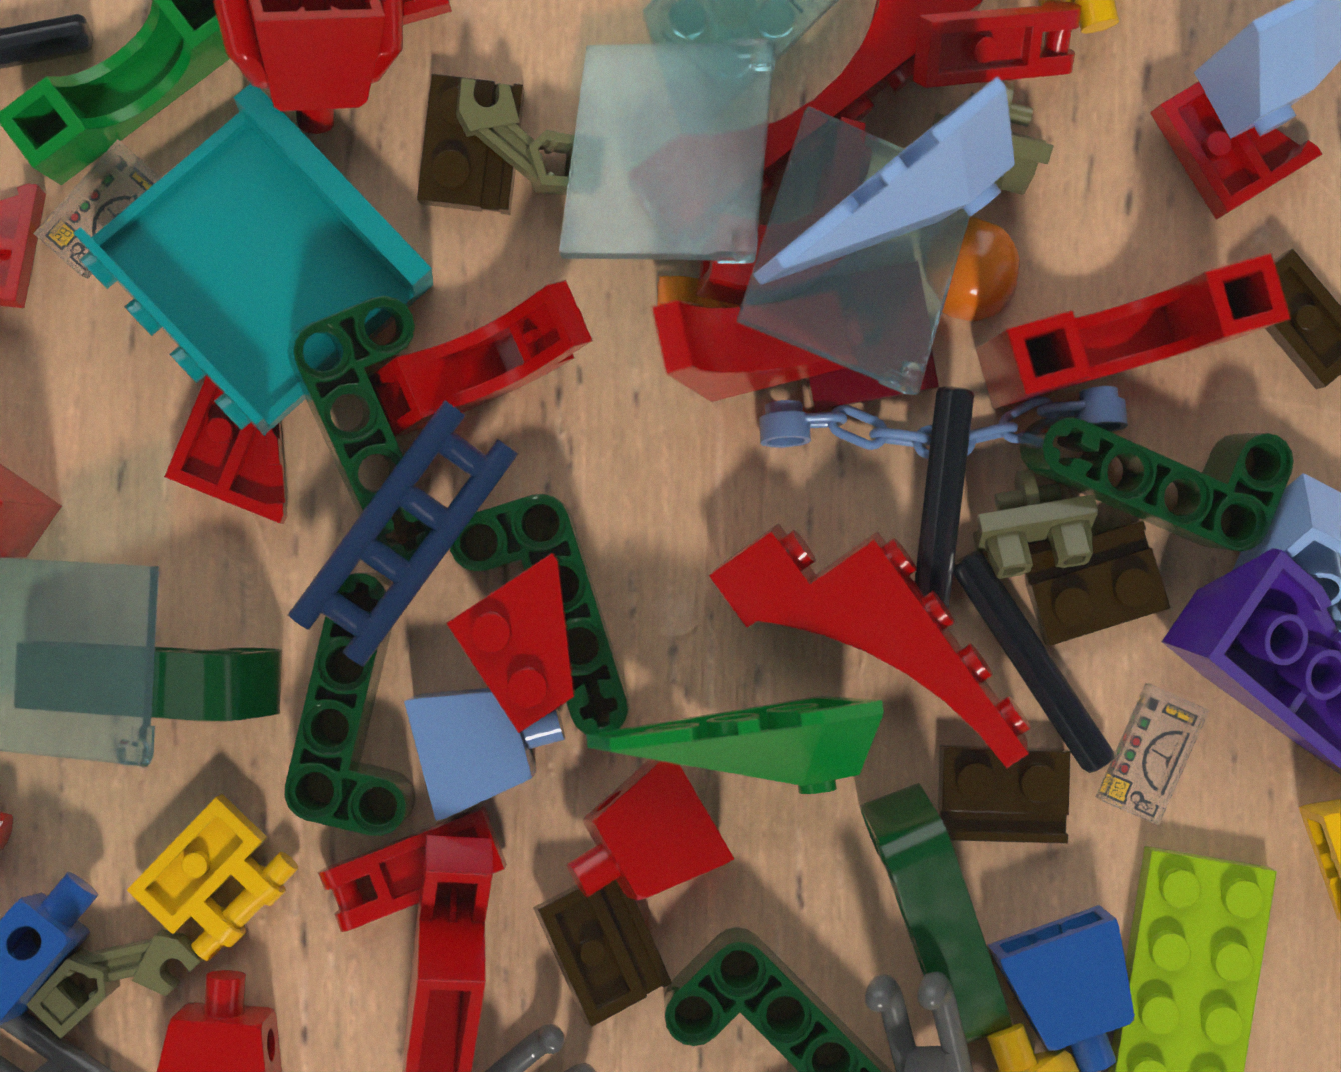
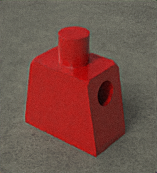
[567,759,735,901]
[157,970,282,1072]

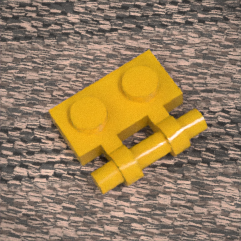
[127,794,299,961]

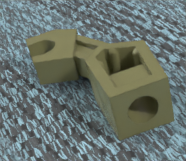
[456,78,606,198]
[26,930,203,1039]

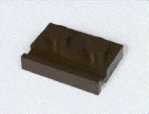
[417,74,525,215]
[1024,520,1171,646]
[938,745,1071,844]
[533,880,672,1027]

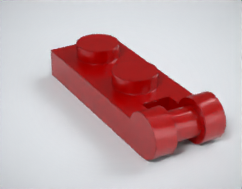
[913,1,1082,88]
[318,806,507,932]

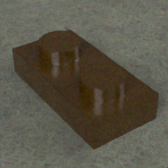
[1265,249,1341,389]

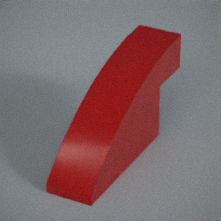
[402,835,493,1072]

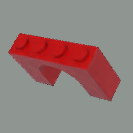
[976,253,1290,409]

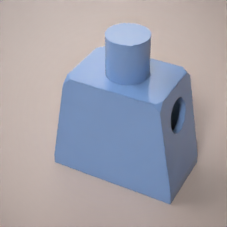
[404,688,565,821]

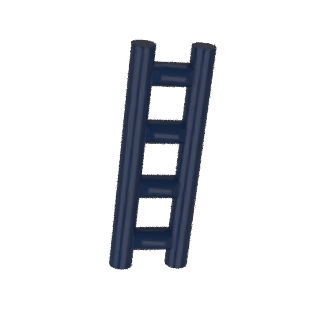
[288,400,518,666]

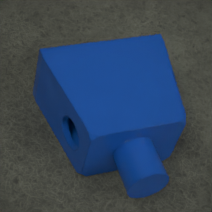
[0,872,98,1025]
[988,905,1135,1072]

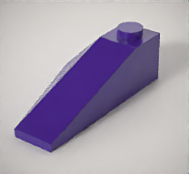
[1161,548,1341,775]

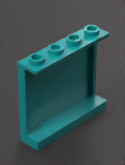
[74,84,434,436]

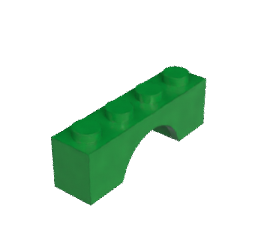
[0,0,230,186]

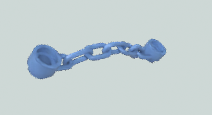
[759,386,1128,459]

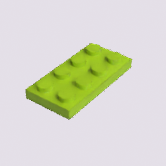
[1107,846,1277,1072]

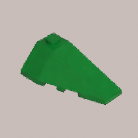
[586,696,884,794]

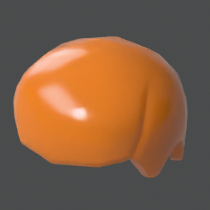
[922,217,1020,322]

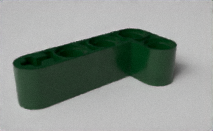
[287,296,431,561]
[1020,417,1294,551]
[450,494,629,735]
[284,572,415,836]
[18,641,282,721]
[860,783,1012,1043]
[664,927,891,1072]

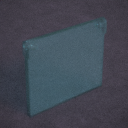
[559,38,777,264]
[736,106,970,395]
[0,558,159,767]

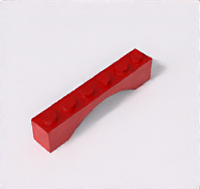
[629,0,983,249]

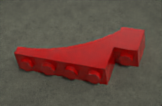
[709,523,1031,768]

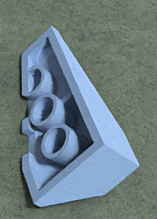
[753,77,1015,285]

